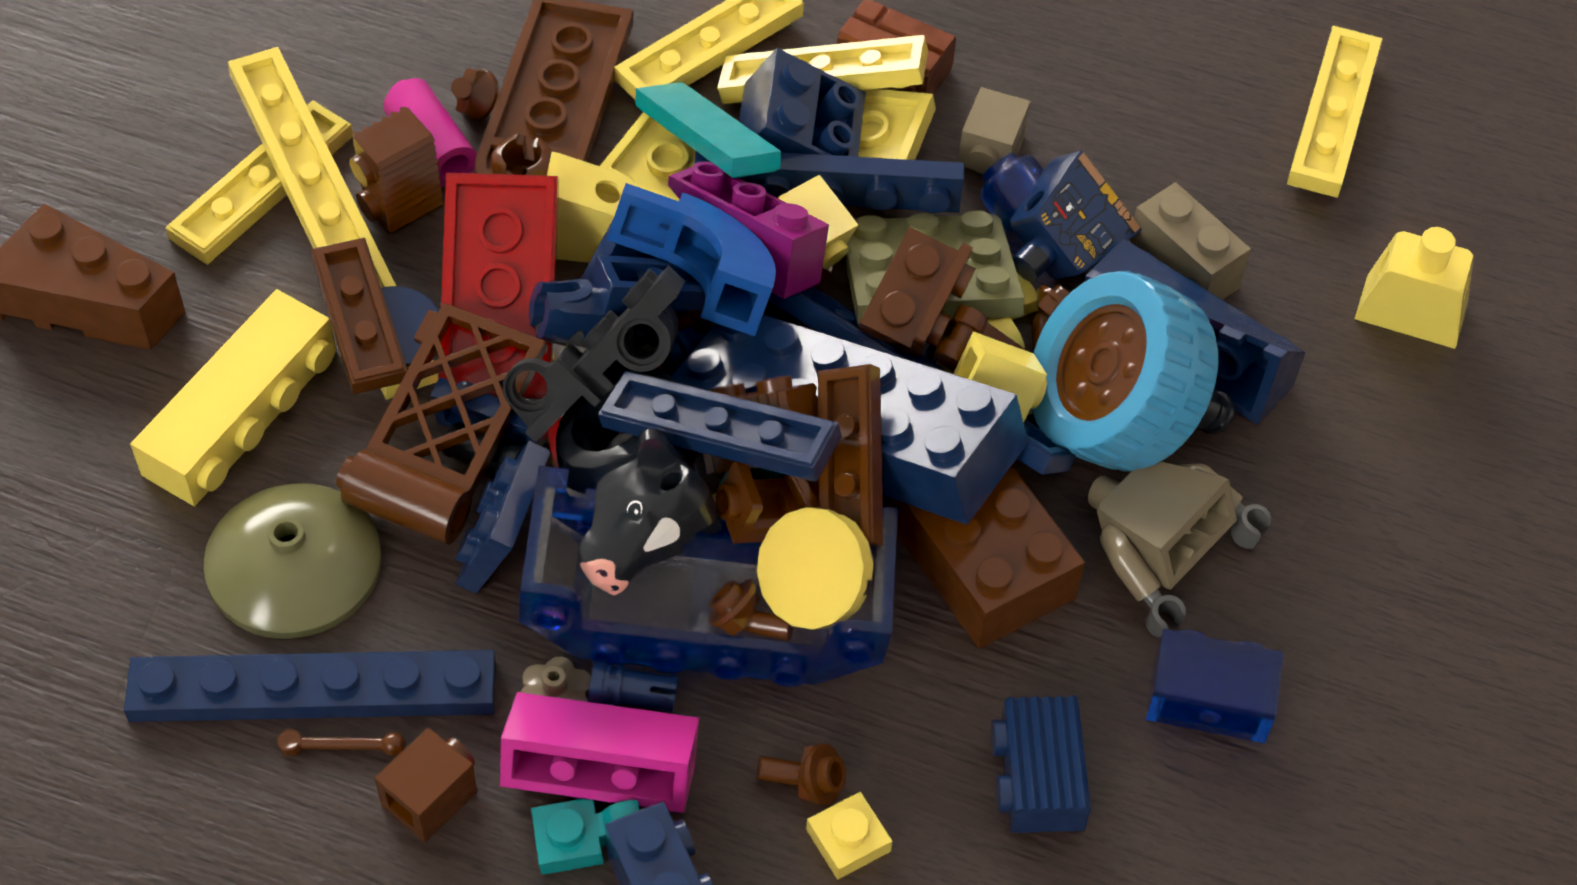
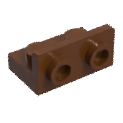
[858,227,976,359]

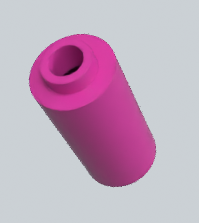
[383,78,477,187]

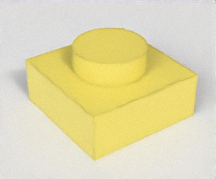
[806,792,893,880]

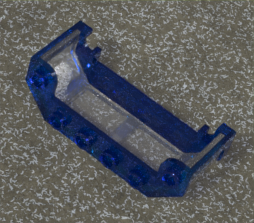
[519,466,898,687]

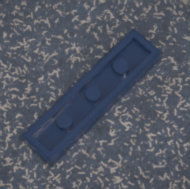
[598,371,842,482]

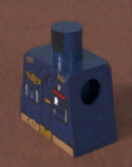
[1011,150,1142,282]

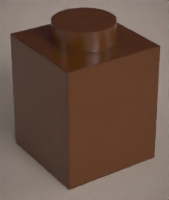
[374,727,478,842]

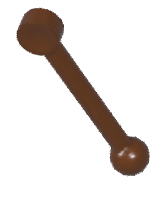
[277,729,406,757]

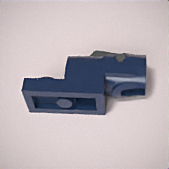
[529,255,705,348]

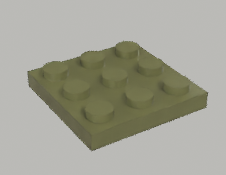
[844,211,1024,324]

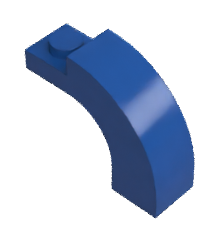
[607,183,776,336]

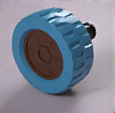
[1032,271,1234,471]

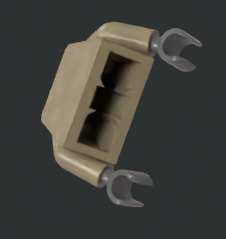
[1088,461,1271,639]

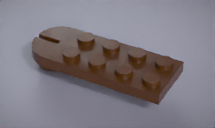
[475,0,634,176]

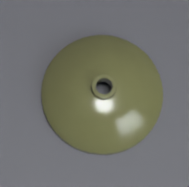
[204,483,382,639]

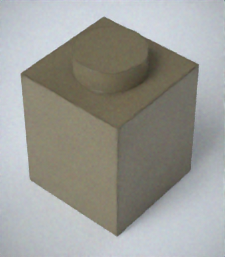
[958,87,1030,179]

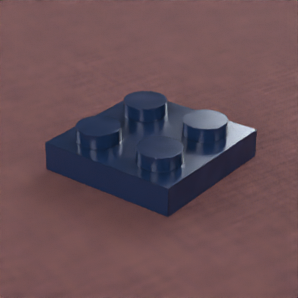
[455,441,550,594]

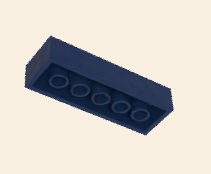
[671,315,1028,525]

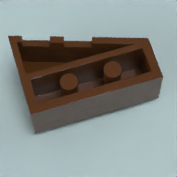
[0,203,186,350]

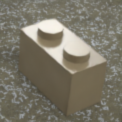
[1129,182,1251,300]

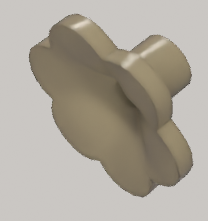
[520,657,591,702]

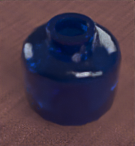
[980,153,1044,232]

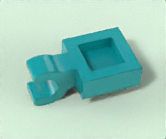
[531,799,639,875]

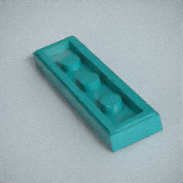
[635,82,781,178]

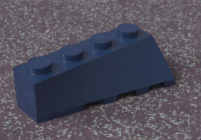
[1084,238,1306,425]

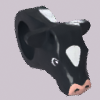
[555,367,723,596]

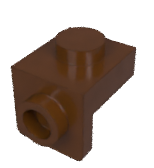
[715,462,799,544]

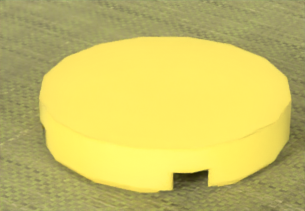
[757,507,874,629]

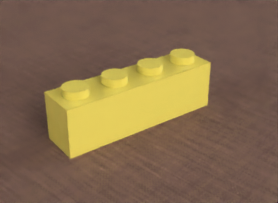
[130,289,336,507]

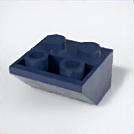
[739,48,866,157]

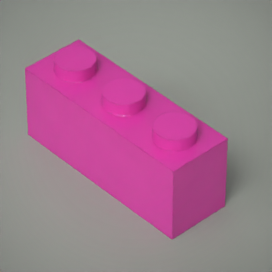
[500,692,699,813]

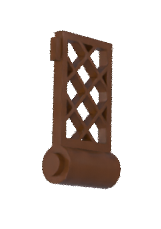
[336,302,547,545]

